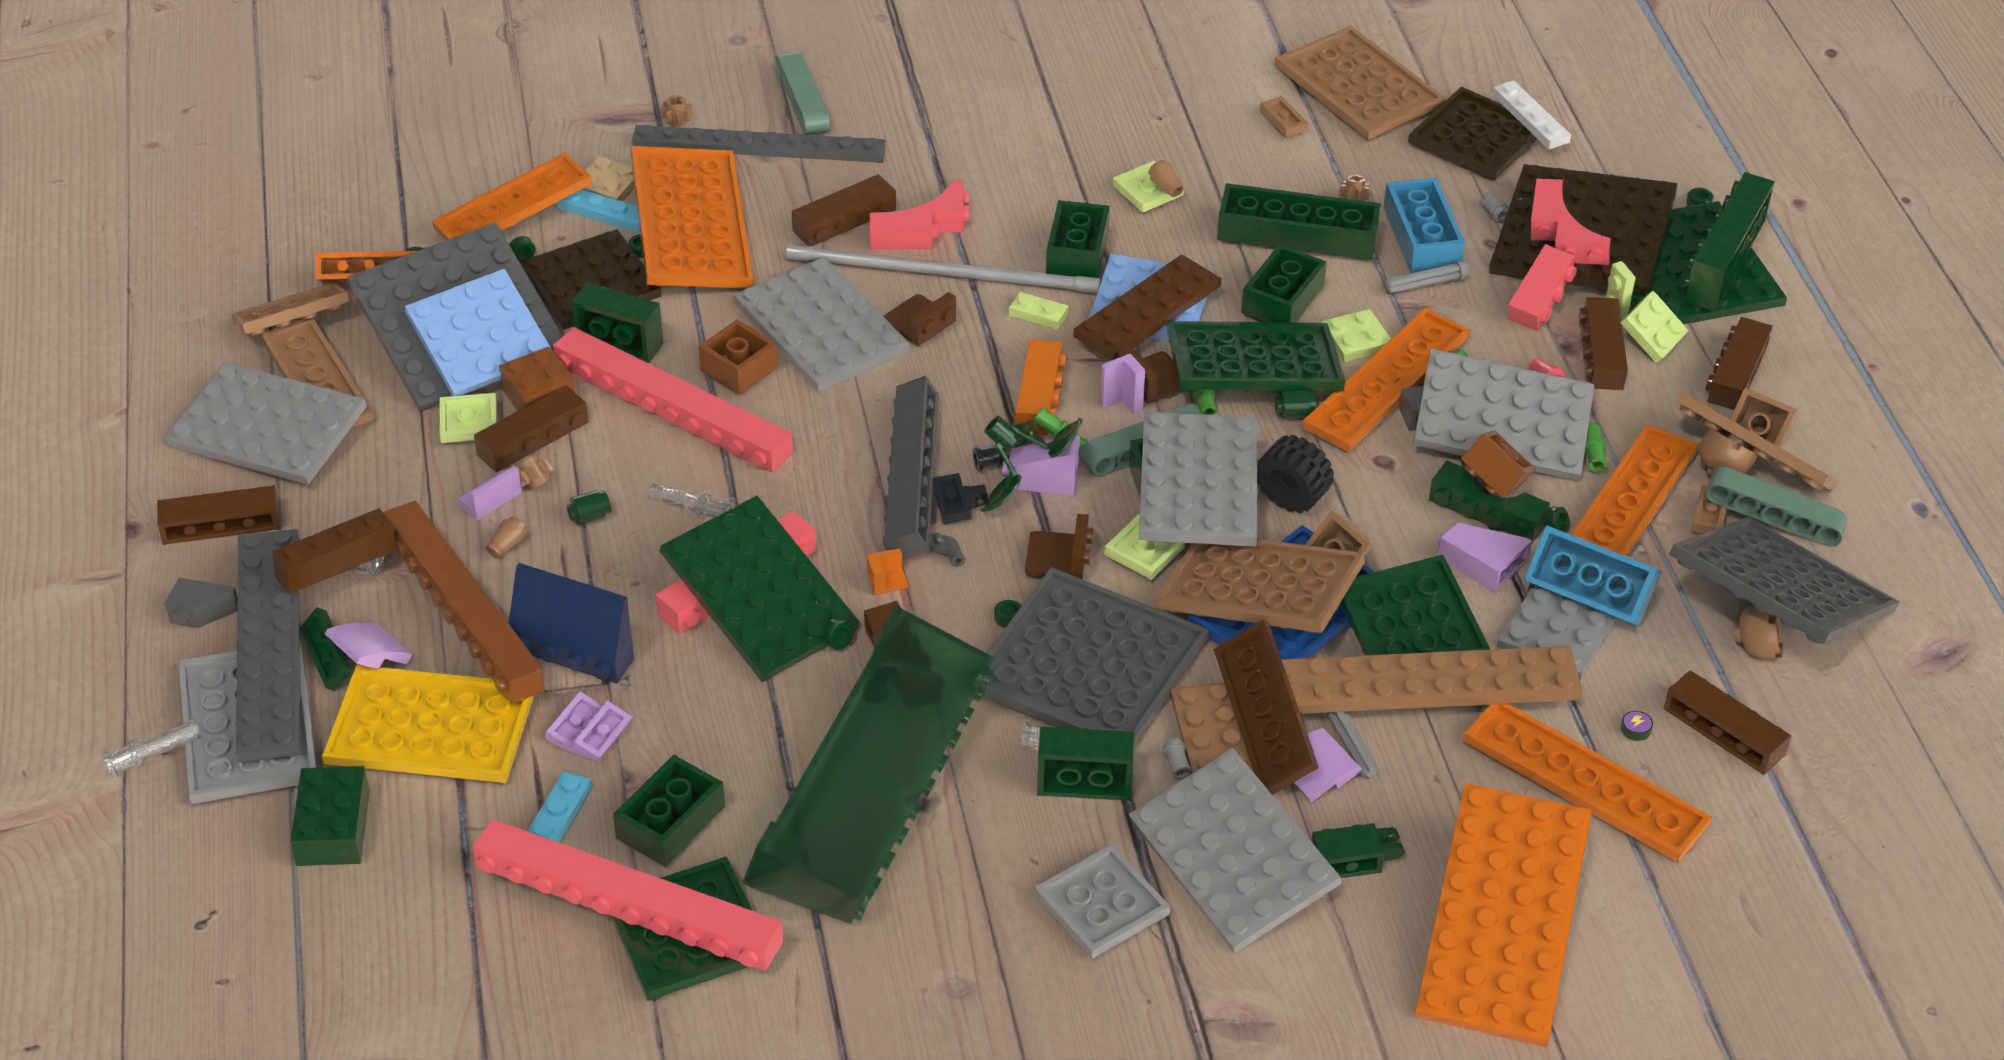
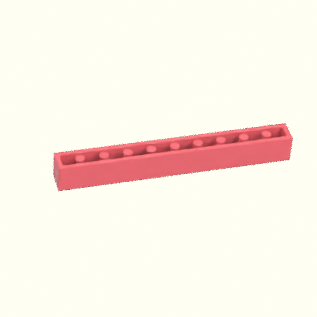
[553,327,793,473]
[472,819,783,971]

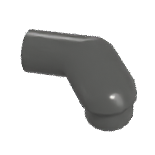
[929,532,965,567]

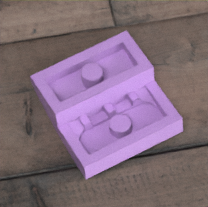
[325,622,412,669]
[544,692,633,761]
[1293,728,1362,803]

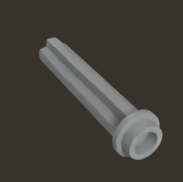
[1385,260,1468,294]
[1322,711,1379,779]

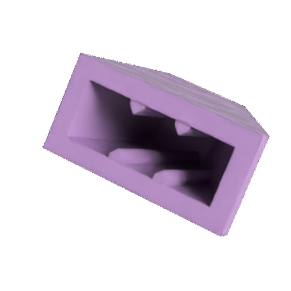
[1002,435,1080,496]
[1438,523,1532,592]

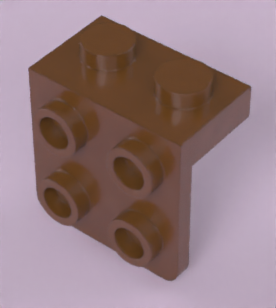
[883,292,956,347]
[1119,344,1181,404]
[1025,514,1094,579]

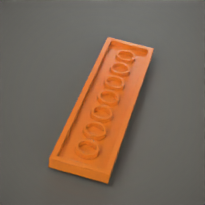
[1303,307,1470,452]
[1571,424,1699,557]
[1463,704,1712,863]

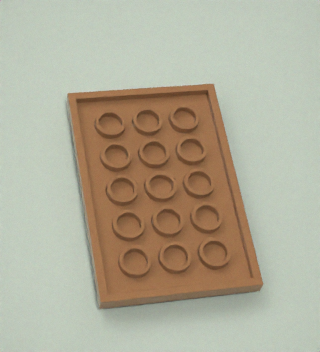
[1275,25,1445,140]
[1154,539,1365,633]

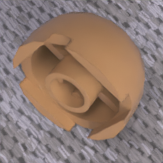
[1699,427,1758,474]
[1734,603,1783,659]

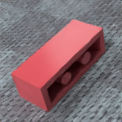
[1508,244,1577,331]

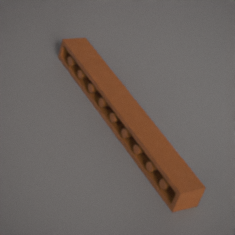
[383,500,545,704]

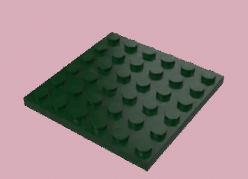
[1628,201,1787,325]

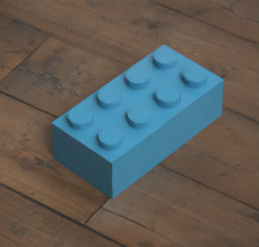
[1383,178,1465,272]
[1524,525,1662,626]

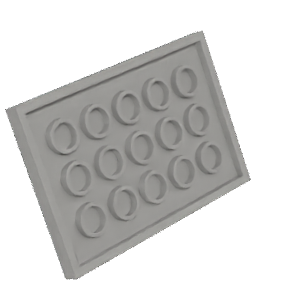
[734,257,910,392]
[1413,349,1594,482]
[164,362,367,485]
[1139,412,1257,547]
[178,640,317,804]
[1129,748,1342,953]

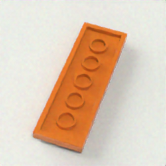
[432,152,593,240]

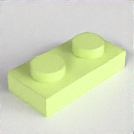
[1605,261,1635,320]
[1009,292,1069,330]

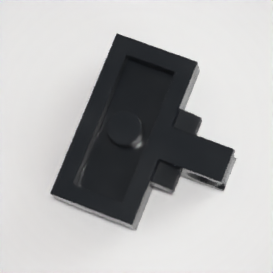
[933,473,988,524]

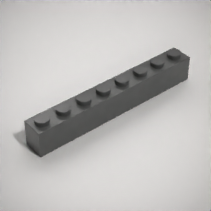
[883,375,939,560]

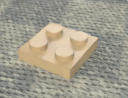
[582,156,635,201]

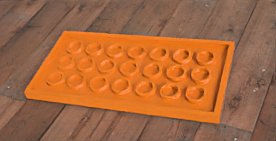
[631,146,754,289]
[1415,783,1592,1047]

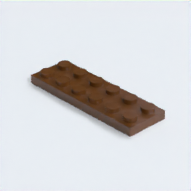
[1073,254,1222,361]
[1213,620,1319,795]

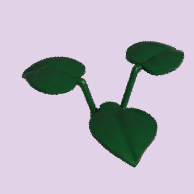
[980,415,1083,512]

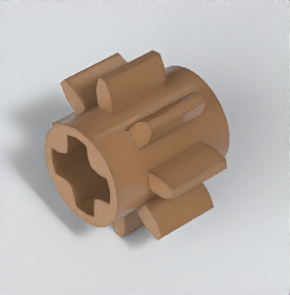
[661,95,692,127]
[1339,175,1371,201]
[518,455,553,490]

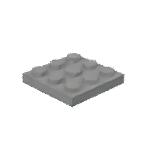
[1497,584,1616,680]
[1034,844,1171,959]

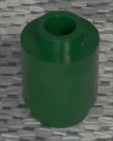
[1275,389,1317,419]
[566,490,612,525]

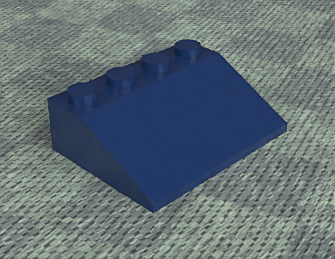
[508,563,634,684]

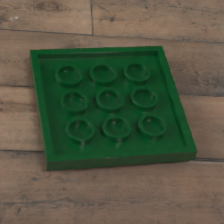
[1340,554,1491,656]
[610,856,752,1001]

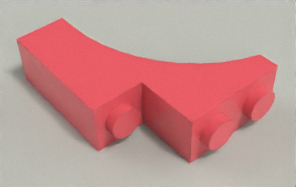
[1531,179,1610,265]
[870,180,969,249]

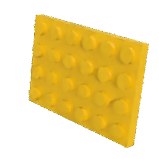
[322,665,535,783]

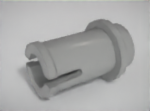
[1480,192,1509,222]
[1162,738,1192,779]

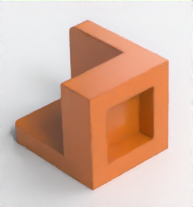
[867,548,908,595]

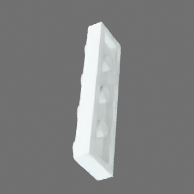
[1492,80,1571,149]

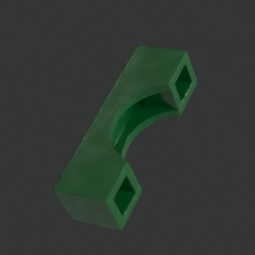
[1429,460,1550,543]

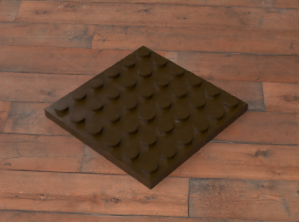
[1489,164,1678,295]

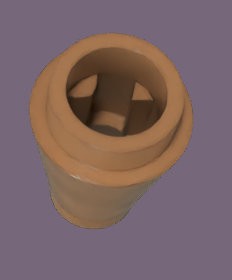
[1148,160,1184,197]
[486,516,528,559]

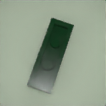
[300,607,353,691]

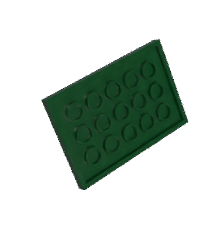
[1167,321,1345,393]
[660,495,860,682]

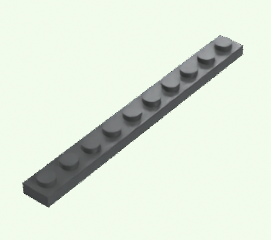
[632,125,886,163]

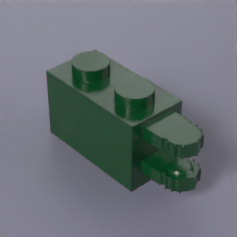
[1311,823,1405,878]

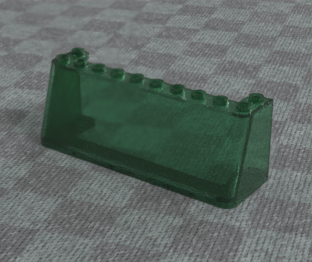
[742,606,995,924]

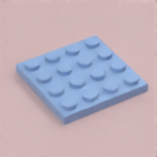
[1089,254,1214,342]
[405,269,552,396]

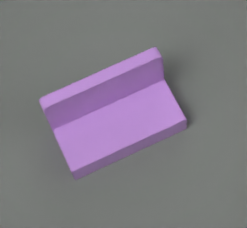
[1100,354,1145,414]
[458,466,522,521]

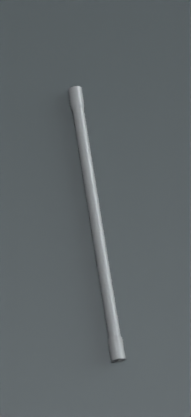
[786,244,1101,294]

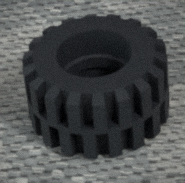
[1257,435,1334,513]

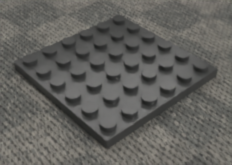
[347,222,563,412]
[1669,517,1899,644]
[966,567,1209,746]

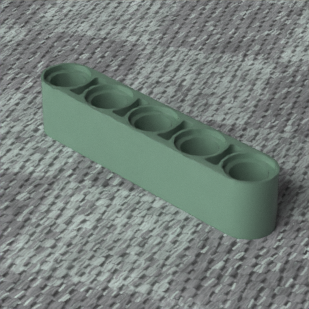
[776,51,830,135]
[1079,404,1204,477]
[1706,467,1847,546]

